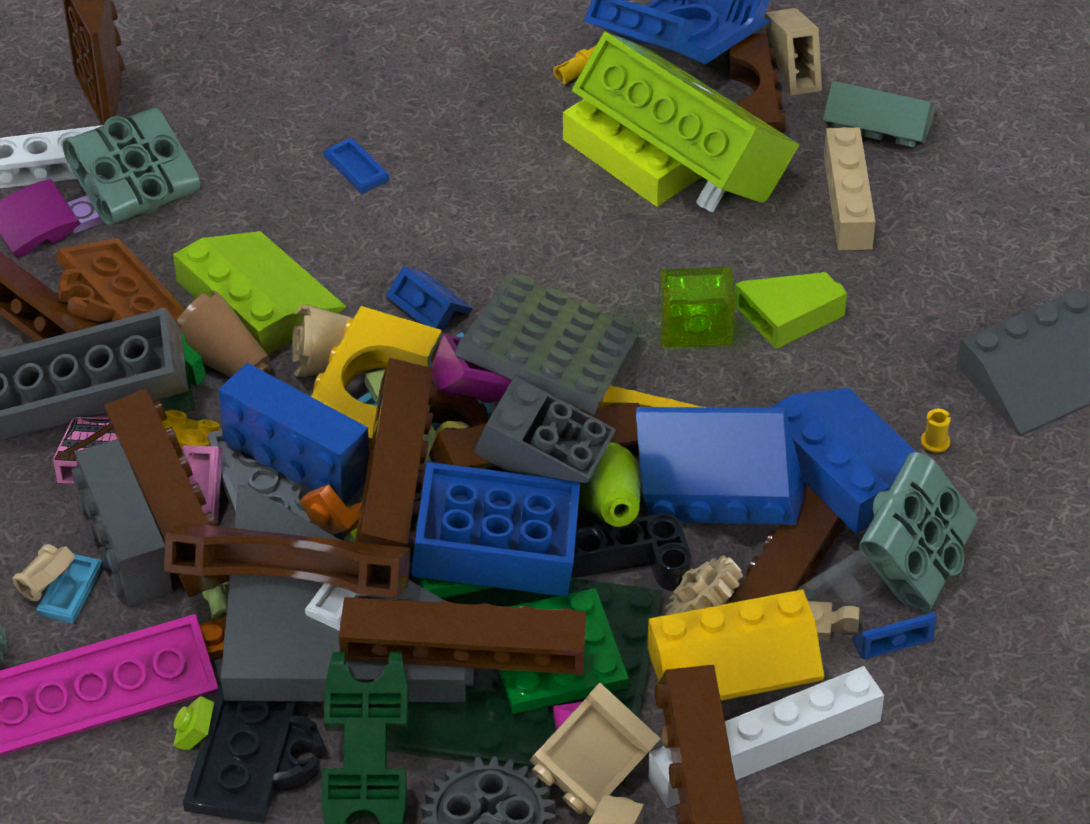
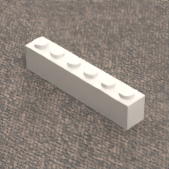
[648,666,884,808]

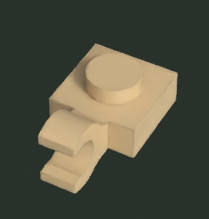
[808,601,859,641]

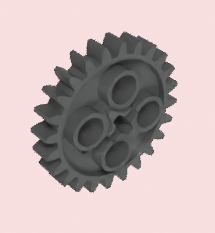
[421,756,555,824]

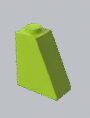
[734,272,847,349]

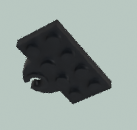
[183,682,324,823]

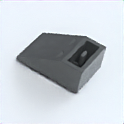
[473,376,616,483]

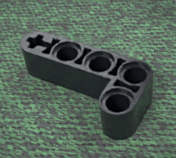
[571,514,691,591]

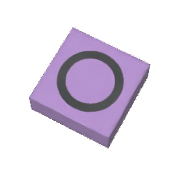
[68,195,103,234]

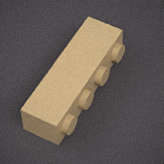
[824,127,875,250]

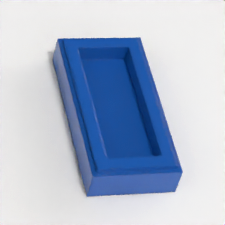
[323,137,389,194]

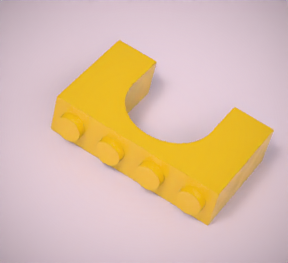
[311,306,442,452]

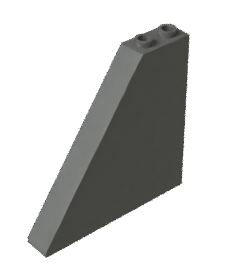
[221,485,474,702]

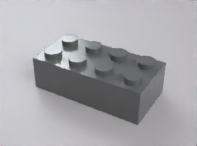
[72,439,173,607]

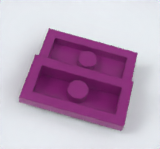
[0,179,81,258]

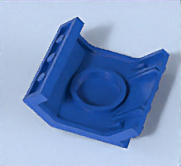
[584,0,771,64]

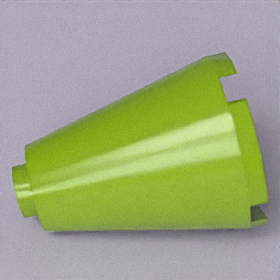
[578,442,641,527]

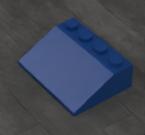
[768,388,918,534]
[636,407,806,525]
[411,462,580,597]

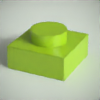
[173,696,214,750]

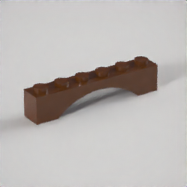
[164,522,410,598]

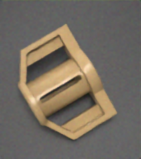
[12,544,76,601]

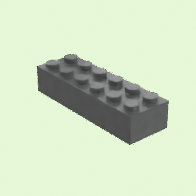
[0,307,188,440]

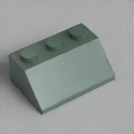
[823,81,937,148]

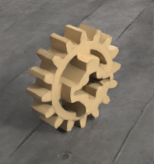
[665,555,743,615]

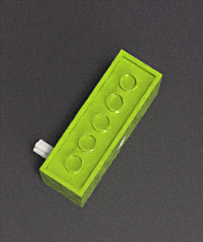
[571,31,800,212]

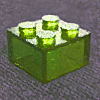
[658,267,736,348]

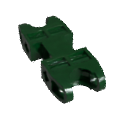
[322,651,409,824]

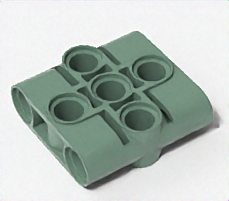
[63,107,200,226]
[859,452,978,614]

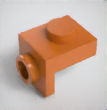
[299,484,361,535]

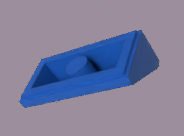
[851,613,937,659]

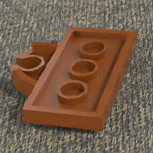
[56,238,185,328]

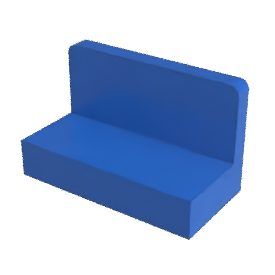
[386,266,473,331]

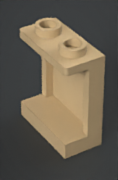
[530,683,661,816]

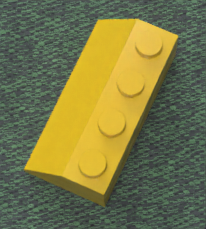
[647,589,824,701]

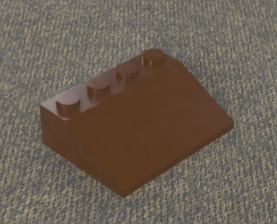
[62,0,125,125]

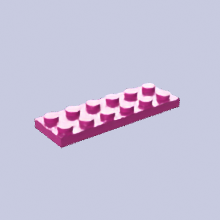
[0,614,218,756]

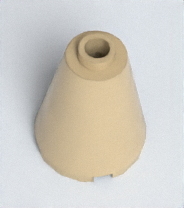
[292,305,354,377]

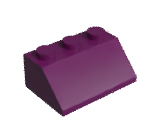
[431,334,512,403]

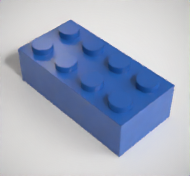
[219,363,369,504]

